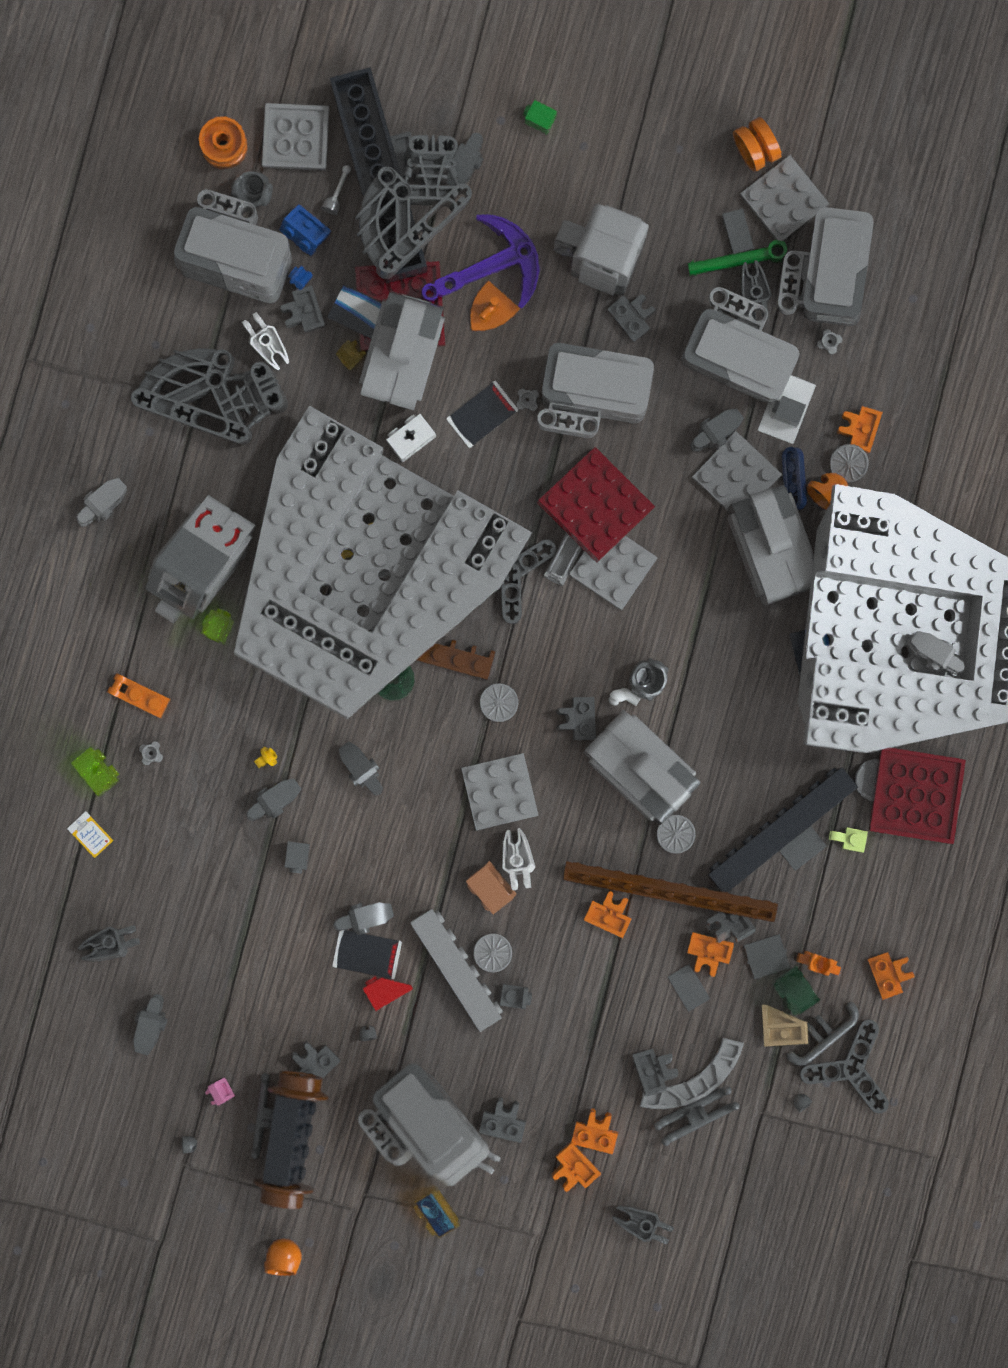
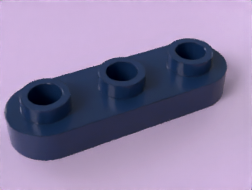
[782,447,807,510]

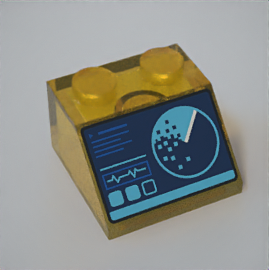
[413,1186,460,1238]

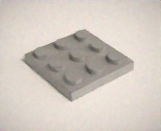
[262,103,329,170]
[740,155,829,241]
[692,431,782,511]
[569,536,658,611]
[461,753,539,831]

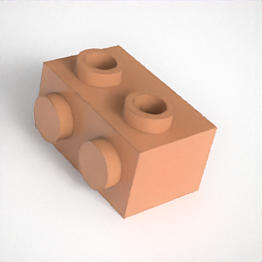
[466,861,516,914]

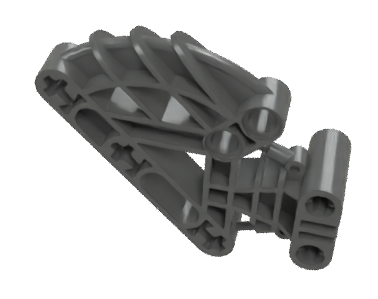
[355,135,472,279]
[131,348,288,445]

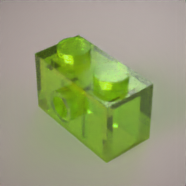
[201,608,234,645]
[71,747,120,797]

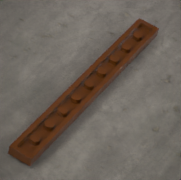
[564,861,778,922]

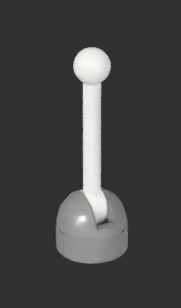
[322,165,351,215]

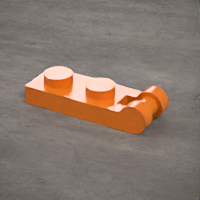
[107,673,170,718]

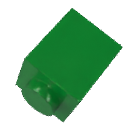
[523,100,557,134]

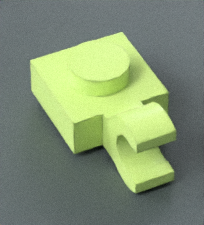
[828,827,868,853]

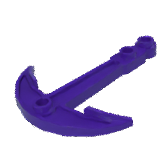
[421,214,540,309]

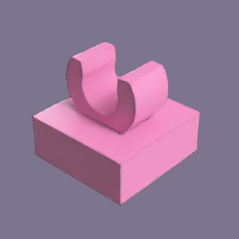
[205,1077,235,1106]

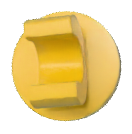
[254,747,277,768]

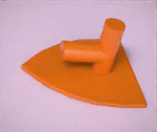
[470,281,520,331]

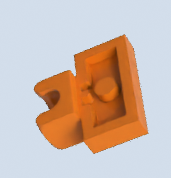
[837,406,882,453]
[584,891,632,938]
[687,932,734,977]
[796,951,841,976]
[868,952,915,1000]
[571,1108,618,1154]
[551,1141,601,1192]

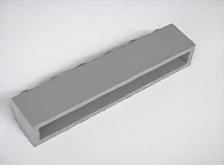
[411,909,503,1032]

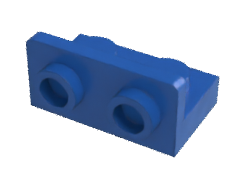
[279,205,331,256]

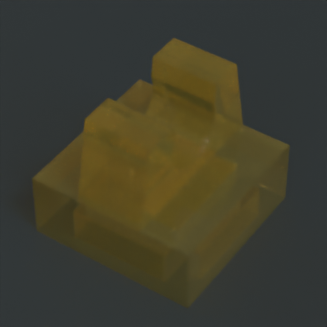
[336,340,366,370]

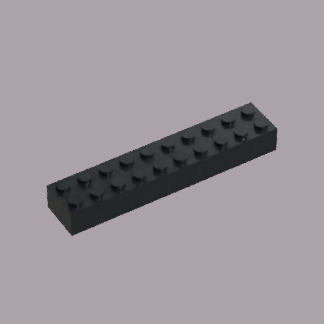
[330,67,427,283]

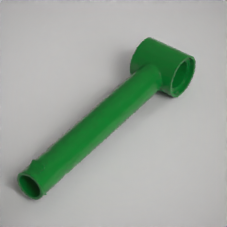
[688,240,787,276]

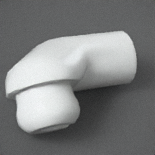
[608,688,641,706]

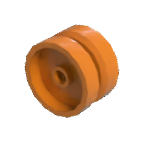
[199,117,247,169]
[733,117,782,172]

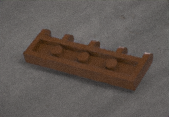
[416,639,495,680]

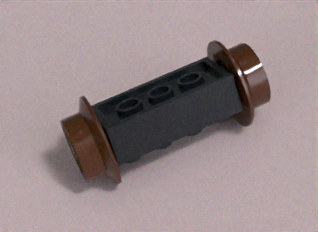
[253,1071,329,1209]

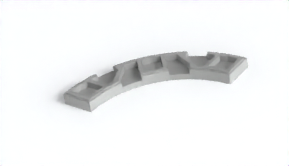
[640,1038,744,1109]

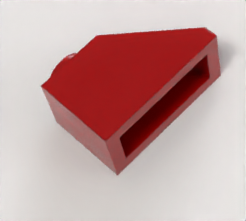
[363,976,413,1011]

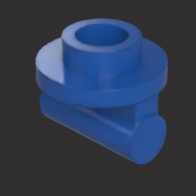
[288,266,313,290]

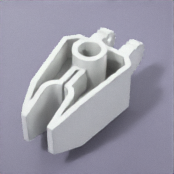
[242,312,289,370]
[502,828,535,890]

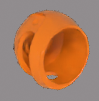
[806,472,848,510]
[264,1239,302,1276]

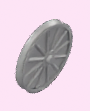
[830,444,869,482]
[480,683,518,722]
[657,815,696,853]
[474,934,512,972]

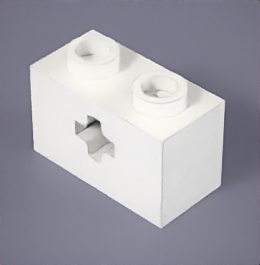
[386,414,436,463]

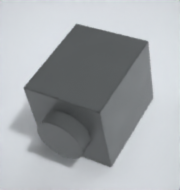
[771,396,806,428]
[285,842,310,874]

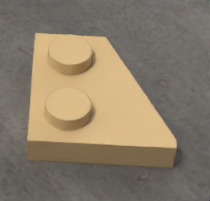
[762,1005,808,1047]

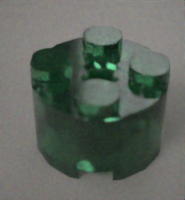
[377,666,415,702]
[773,965,821,1016]

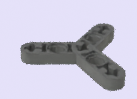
[502,540,556,625]
[800,1019,889,1114]

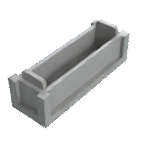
[544,533,582,587]

